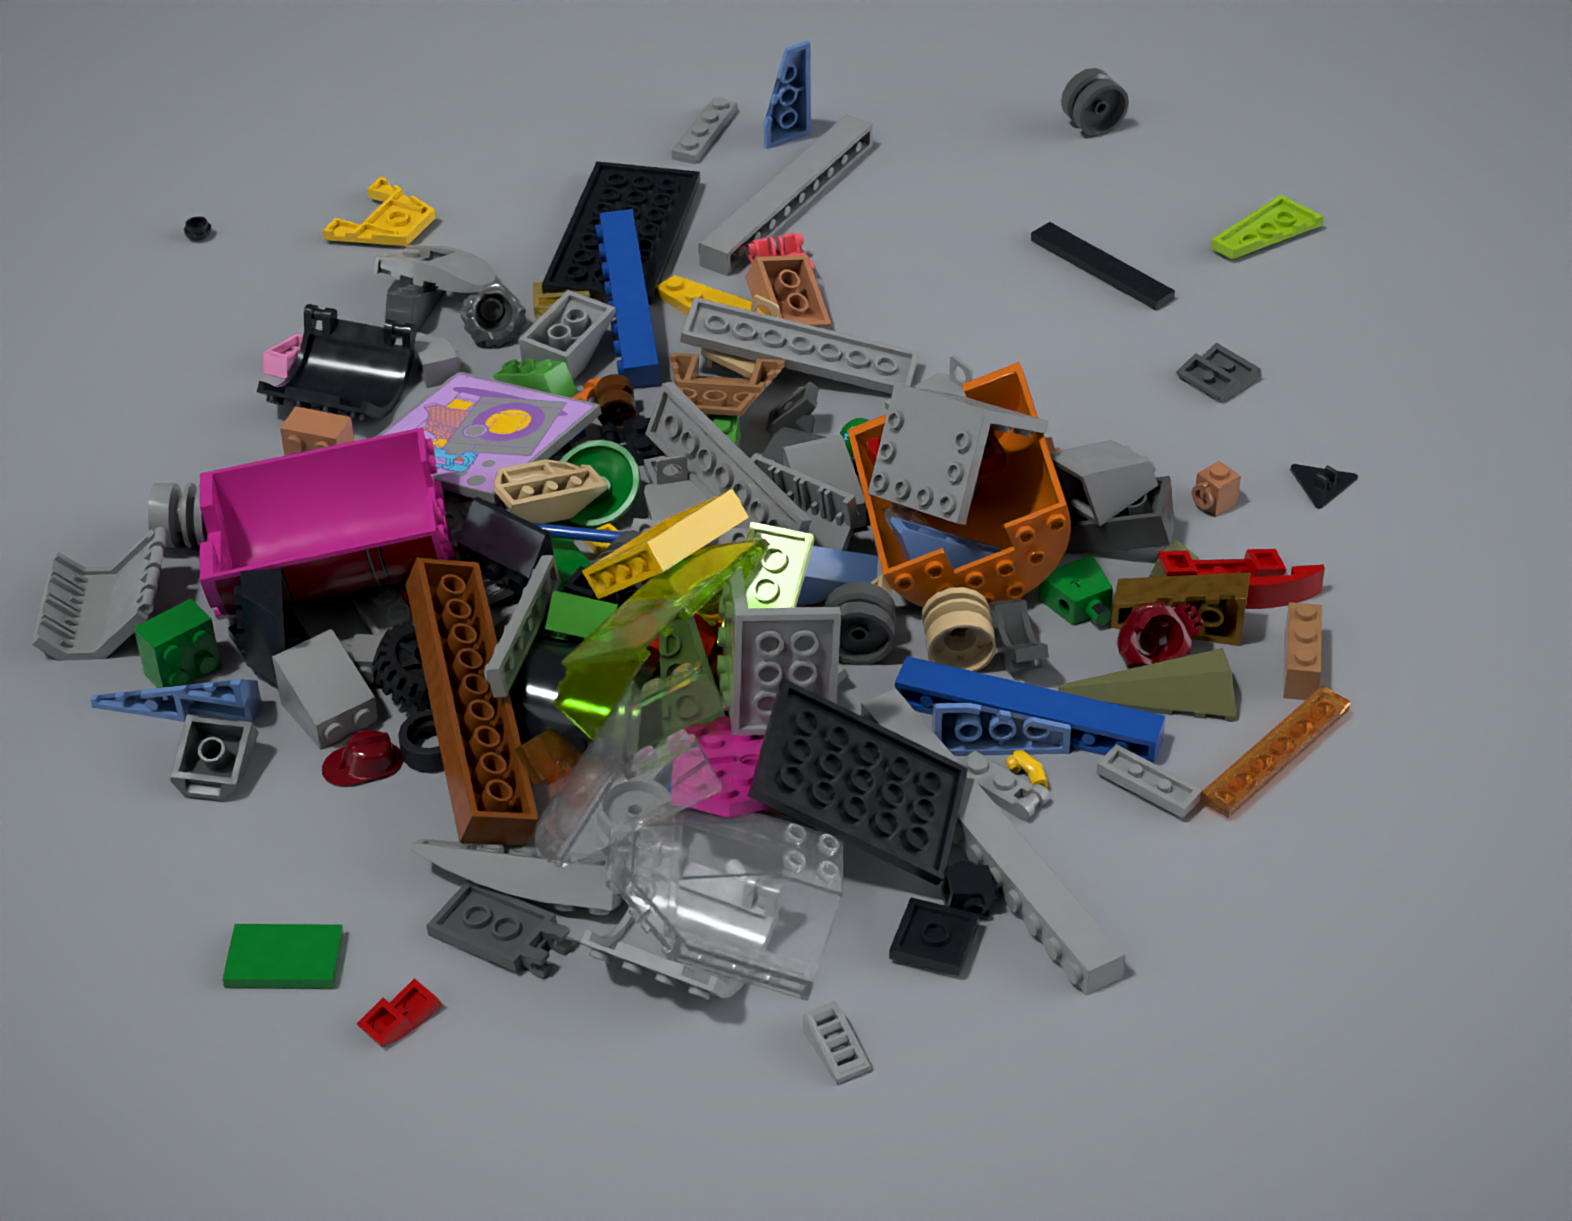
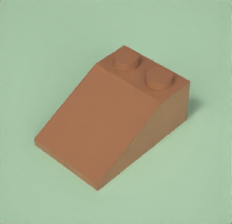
[745,255,831,328]

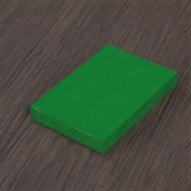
[222,924,344,989]

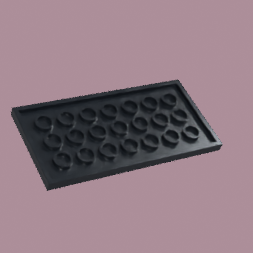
[542,161,701,305]

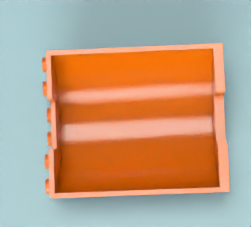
[847,361,1071,607]

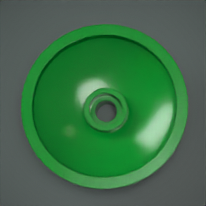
[560,440,641,528]

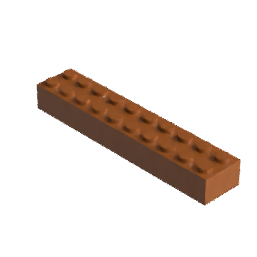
[405,557,539,845]

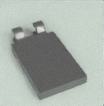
[426,880,573,979]

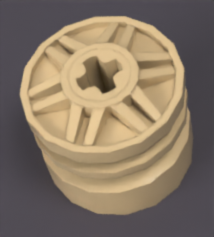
[922,587,996,672]

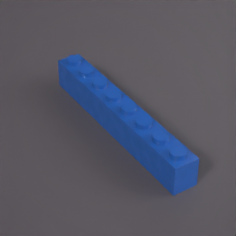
[595,209,661,388]
[895,656,1166,763]

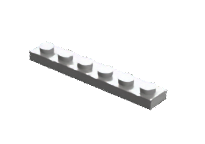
[484,555,561,697]

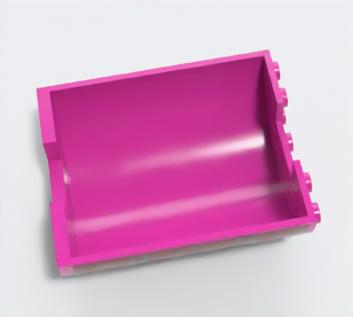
[200,427,455,620]

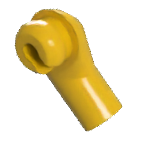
[1006,750,1049,789]

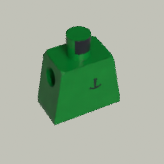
[1039,555,1113,626]

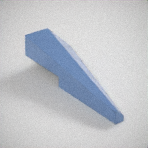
[91,679,262,723]

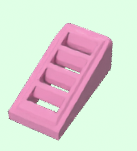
[263,334,303,379]

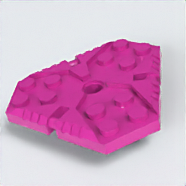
[671,716,772,818]

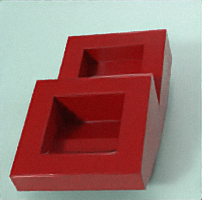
[356,978,442,1047]

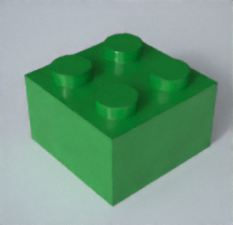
[134,598,221,688]

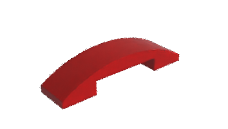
[1157,549,1287,577]
[1196,564,1325,609]

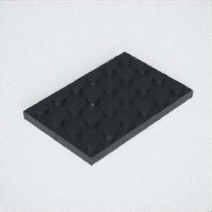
[747,679,968,886]

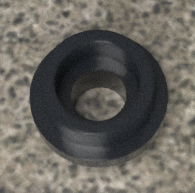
[184,216,212,241]

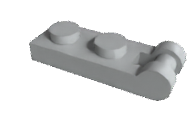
[960,750,1050,820]

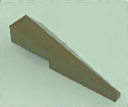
[1058,648,1237,722]

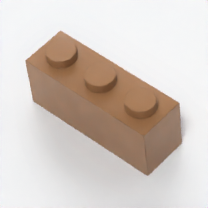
[1283,602,1322,701]

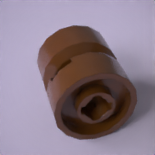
[595,374,636,428]

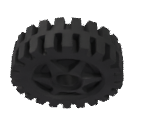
[372,621,432,712]

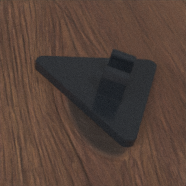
[1290,464,1358,509]

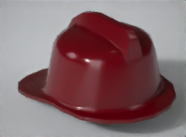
[322,729,403,787]

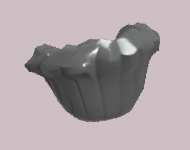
[460,284,527,347]

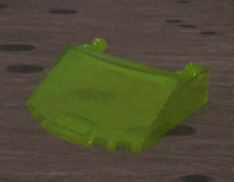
[553,539,770,739]

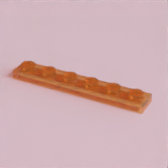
[1200,686,1350,818]

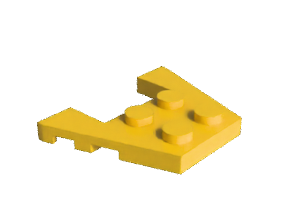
[322,176,436,246]

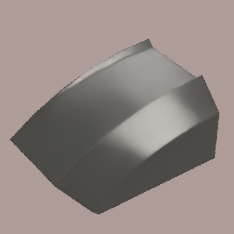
[170,714,259,801]

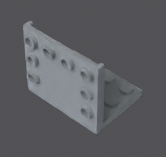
[868,383,1049,525]
[717,554,841,735]

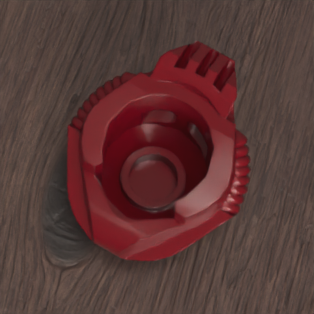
[1116,601,1202,669]

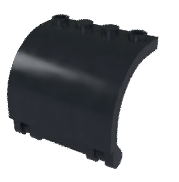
[257,304,417,422]
[509,636,661,772]

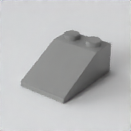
[519,290,616,380]

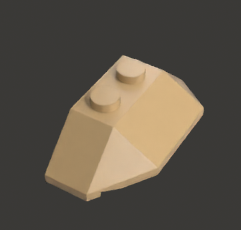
[493,459,608,524]

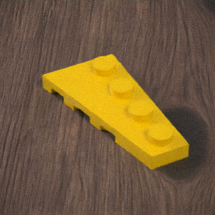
[655,275,764,315]

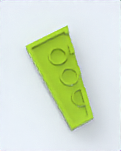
[1211,194,1324,260]

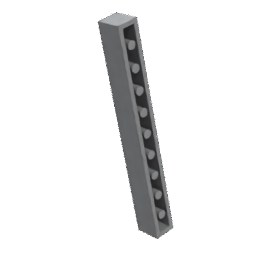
[698,115,873,276]

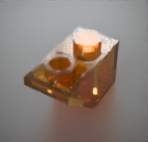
[514,727,583,785]

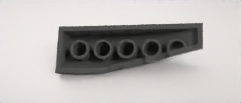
[1065,476,1175,553]

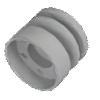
[148,483,208,548]

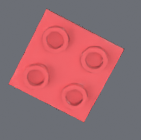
[746,232,815,269]

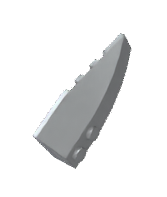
[411,839,635,915]

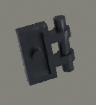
[600,418,659,466]

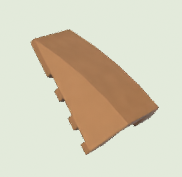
[670,352,786,416]

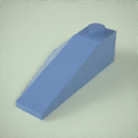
[764,41,811,149]
[796,546,878,607]
[932,703,1071,756]

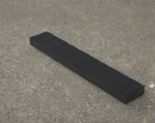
[1031,222,1175,310]

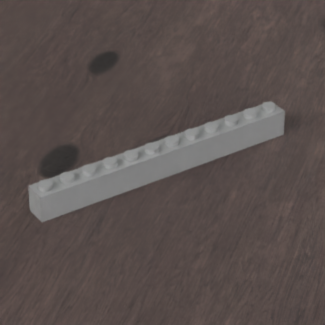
[861,688,1125,996]

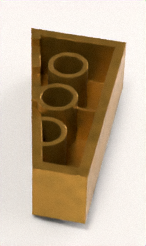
[1111,572,1251,646]

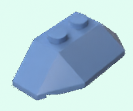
[890,516,1002,569]

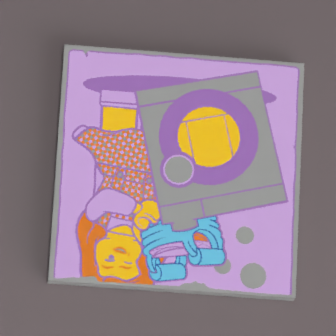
[375,371,602,504]

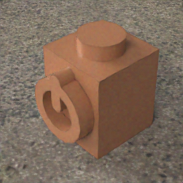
[1192,461,1241,517]

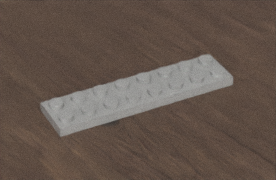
[680,297,919,394]
[645,382,812,533]

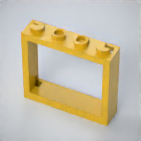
[582,489,749,599]

